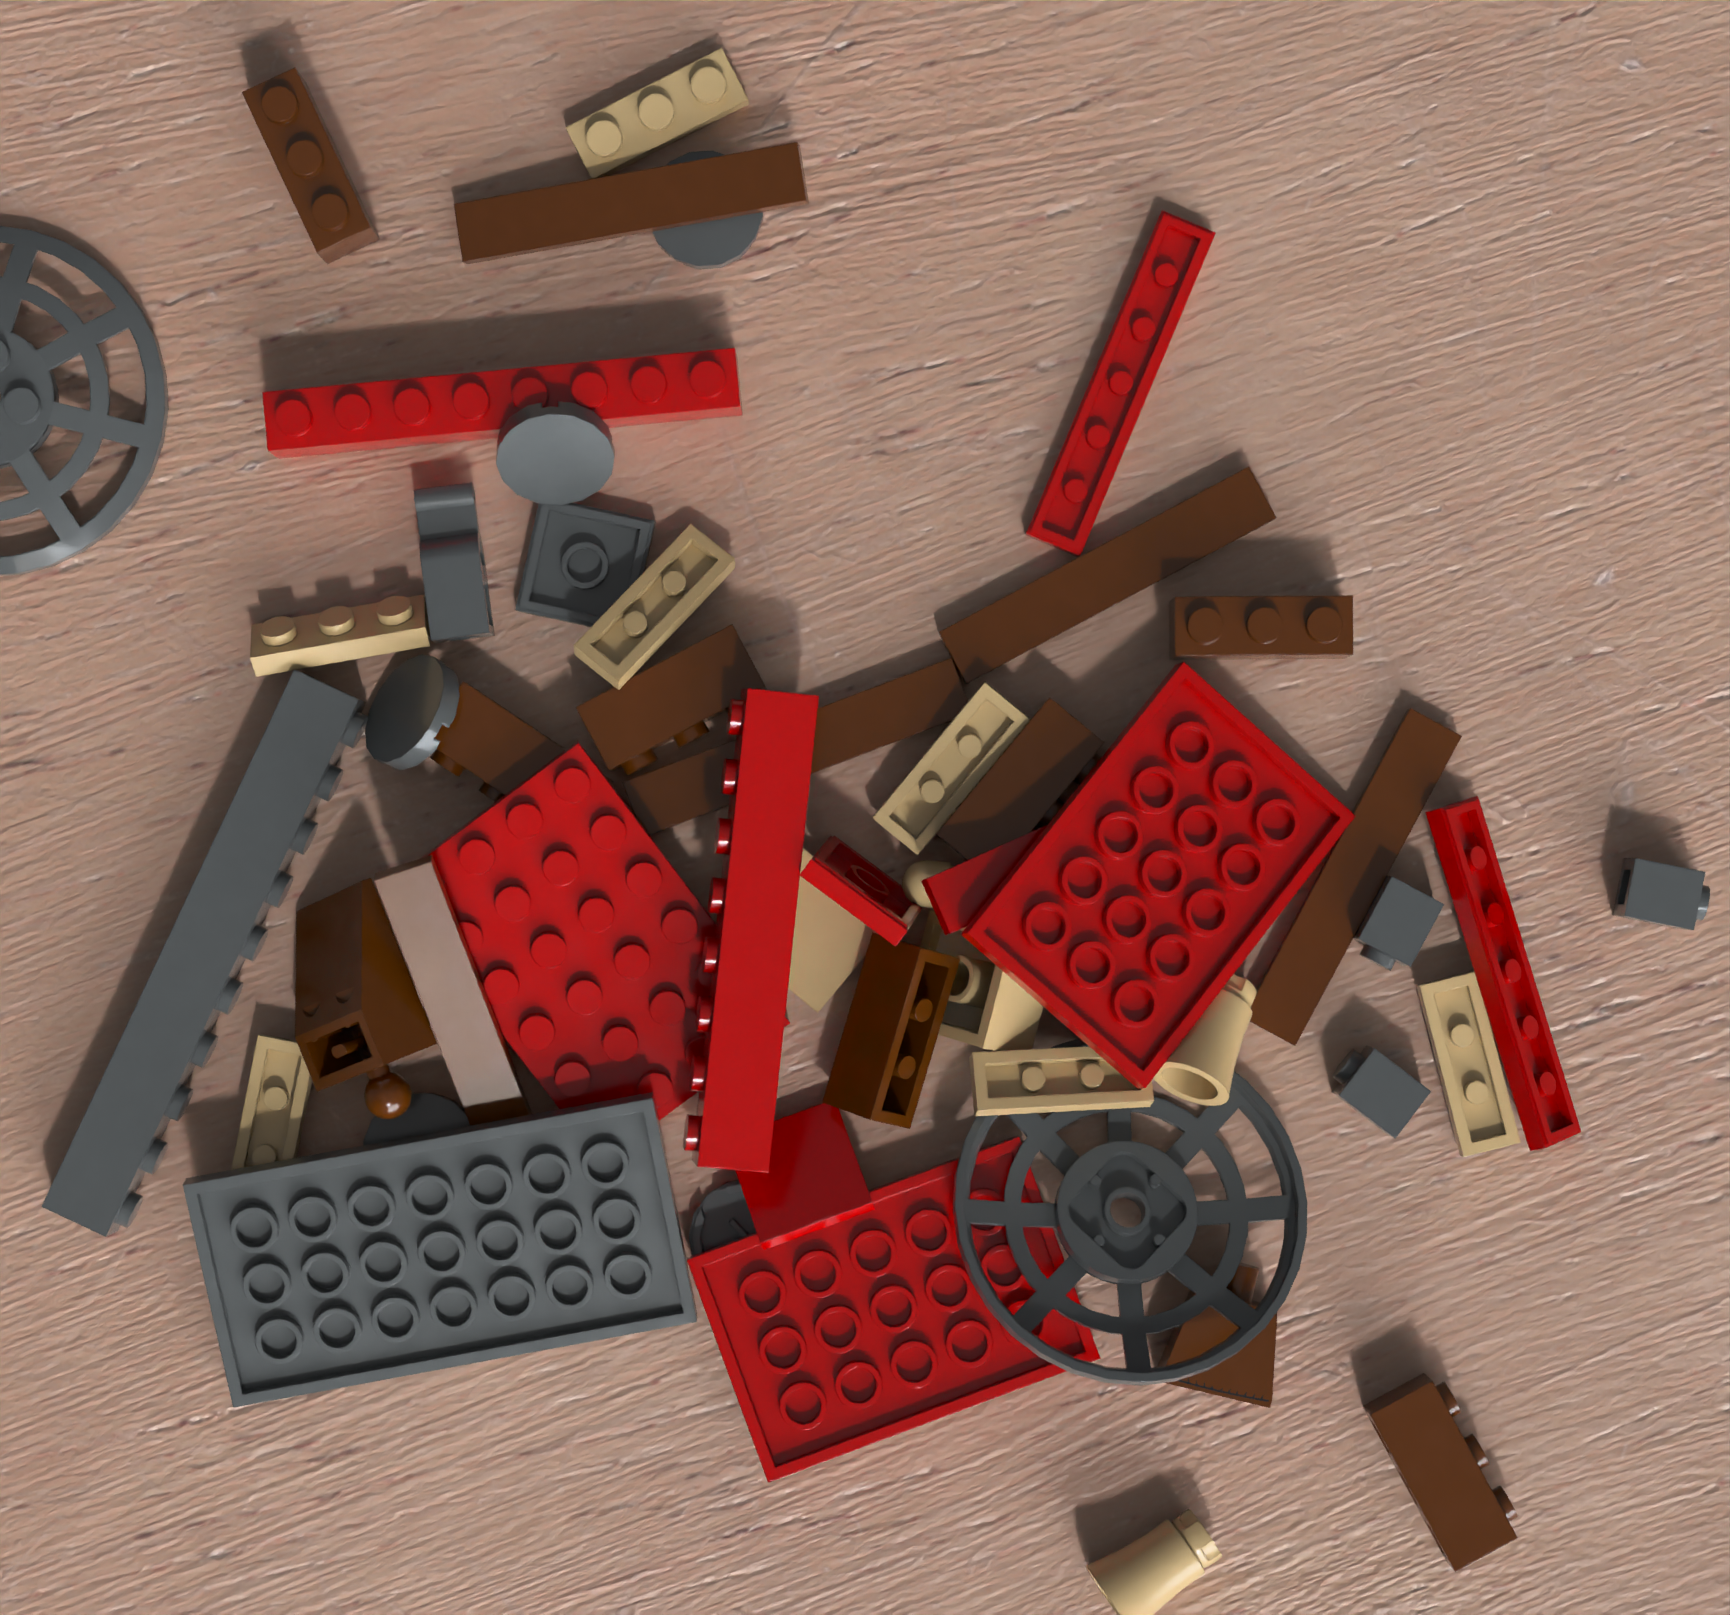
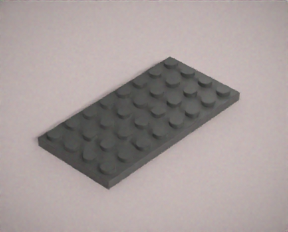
[183,1092,697,1408]

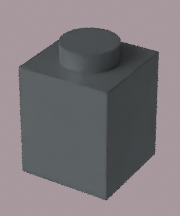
[1612,858,1710,930]
[1353,876,1444,971]
[1332,1045,1431,1139]

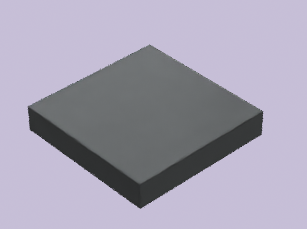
[515,503,656,627]

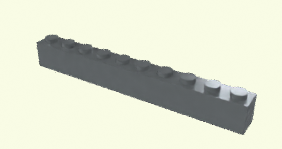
[41,670,368,1237]

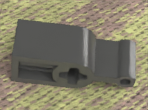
[414,482,495,643]

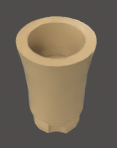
[1153,974,1257,1106]
[1085,1509,1222,1615]

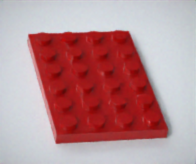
[961,662,1356,1088]
[419,741,790,1121]
[687,1135,1101,1483]

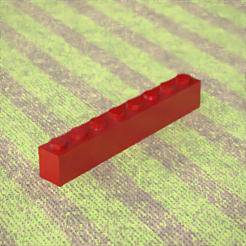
[262,348,743,459]
[683,688,819,1173]

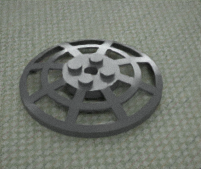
[0,226,169,576]
[953,1038,1307,1386]

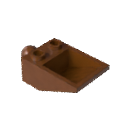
[295,878,437,1119]

